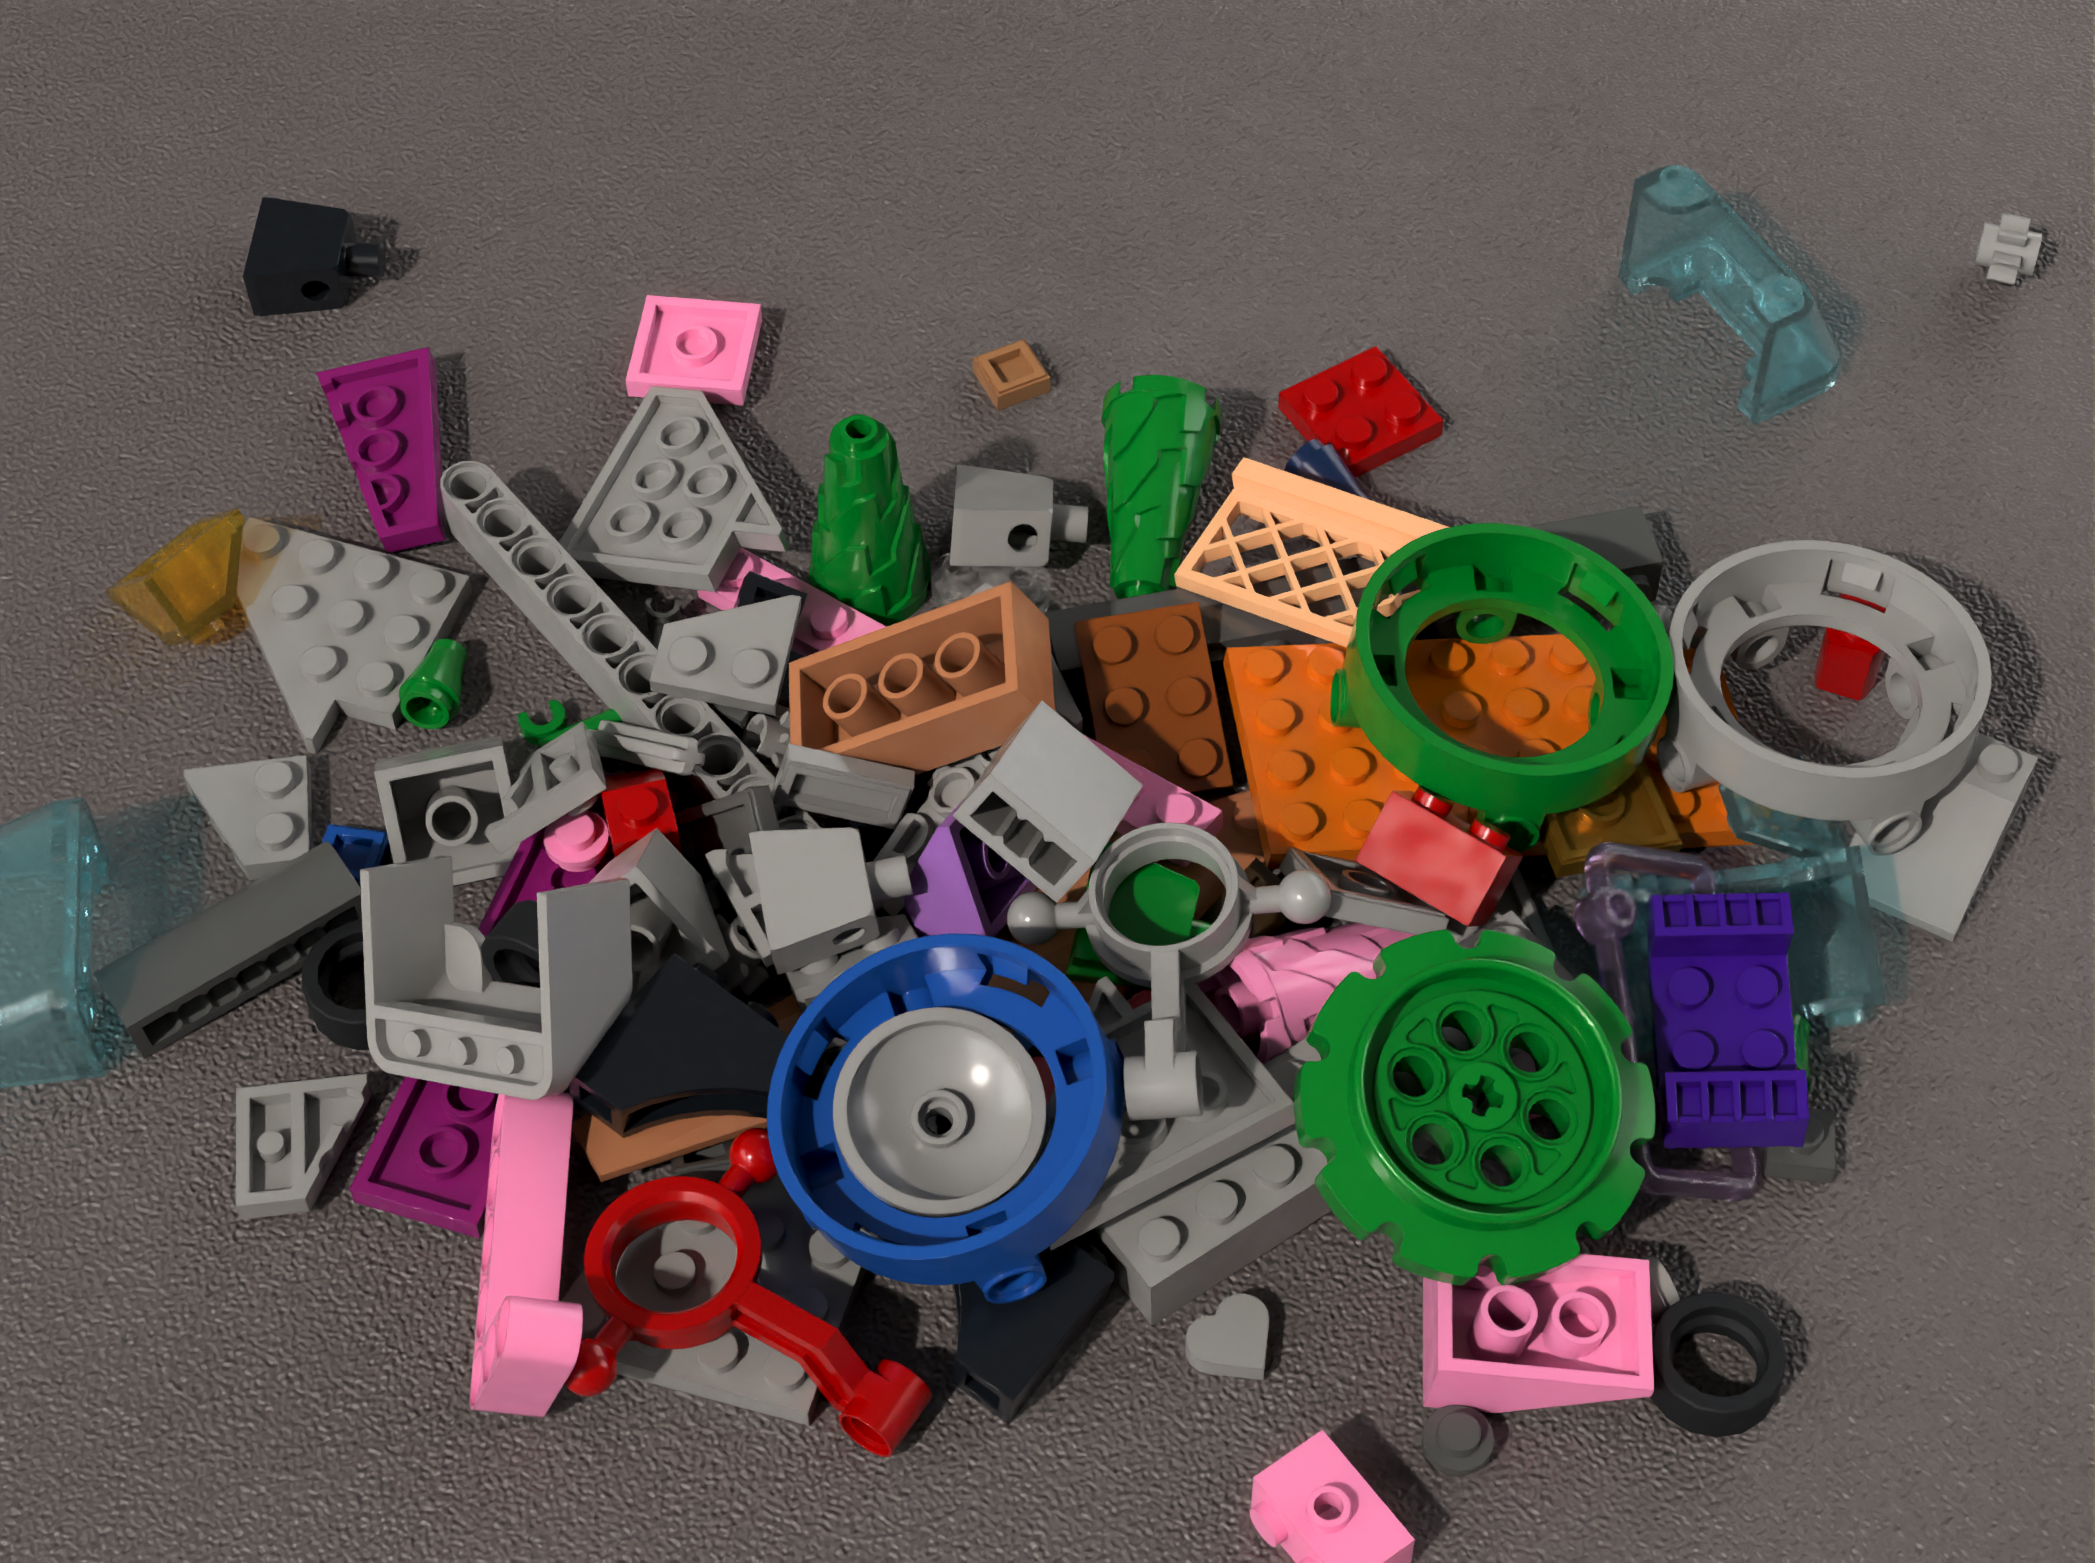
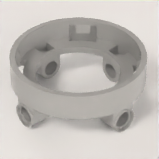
[1657,540,1992,856]

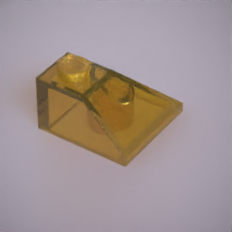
[105,508,244,645]

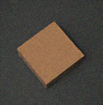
[972,339,1050,411]

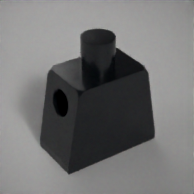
[243,197,386,316]

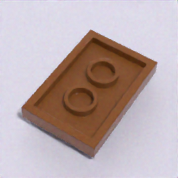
[1073,602,1234,796]

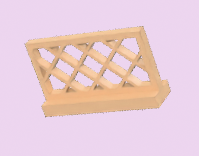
[1174,457,1449,649]

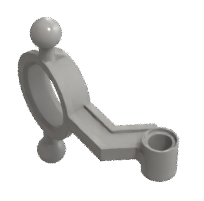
[1007,822,1332,1121]

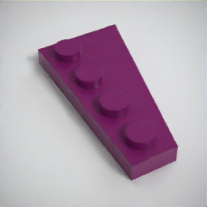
[316,347,445,553]

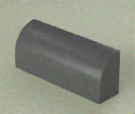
[93,841,362,1059]

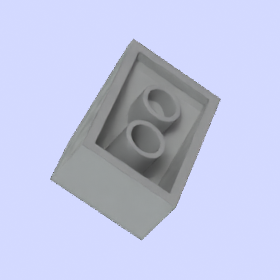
[1831,707,2038,942]

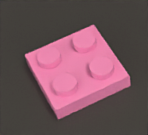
[625,295,762,406]

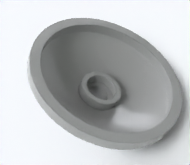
[833,1007,1046,1217]

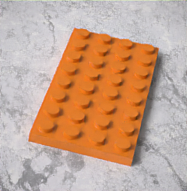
[1223,634,1773,869]

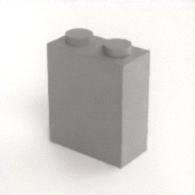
[952,700,1143,903]

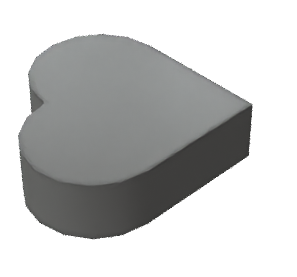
[1185,1293,1269,1380]

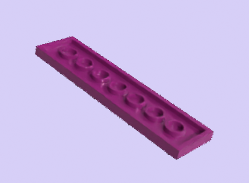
[349,774,681,1239]

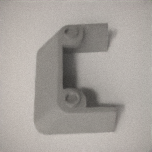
[360,855,633,1100]

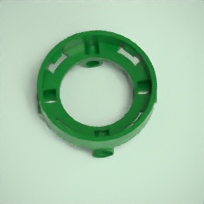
[1330,523,1674,853]

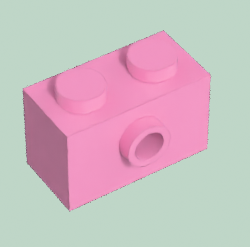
[1249,1429,1415,1563]

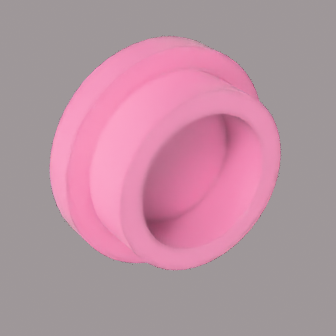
[543,810,610,872]

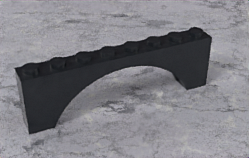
[569,953,1115,1425]

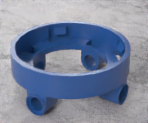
[767,933,1126,1304]

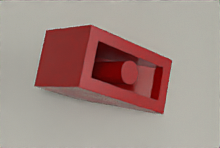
[600,768,682,858]

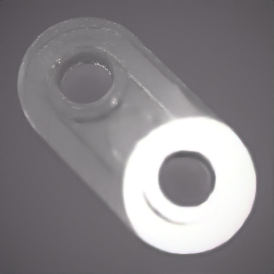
[930,552,1051,614]

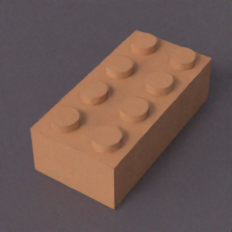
[789,581,1055,775]

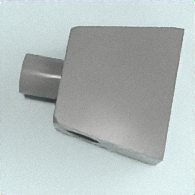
[950,465,1088,567]
[749,827,913,974]

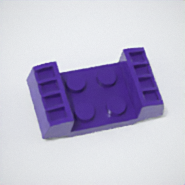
[1646,892,1809,1149]

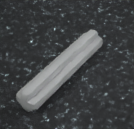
[589,720,705,776]

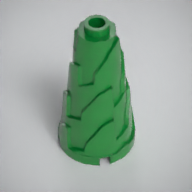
[1101,375,1222,599]
[809,414,931,627]

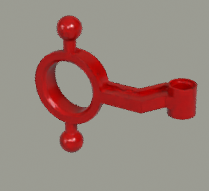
[564,1128,932,1457]

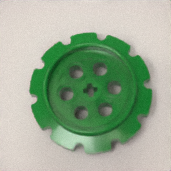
[1294,929,1655,1286]

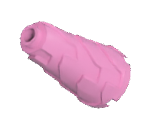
[1196,923,1414,1064]

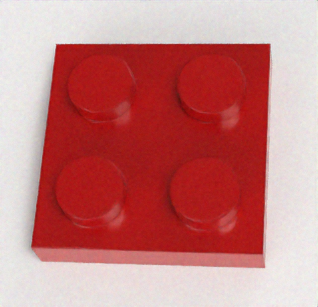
[1278,346,1443,478]

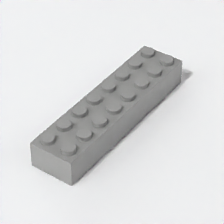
[1081,910,1574,1326]

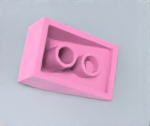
[1423,1253,1654,1413]

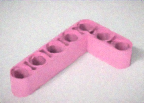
[470,1092,583,1418]

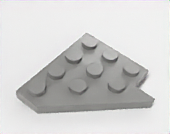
[559,386,790,592]
[223,517,473,755]
[1014,976,1295,1250]

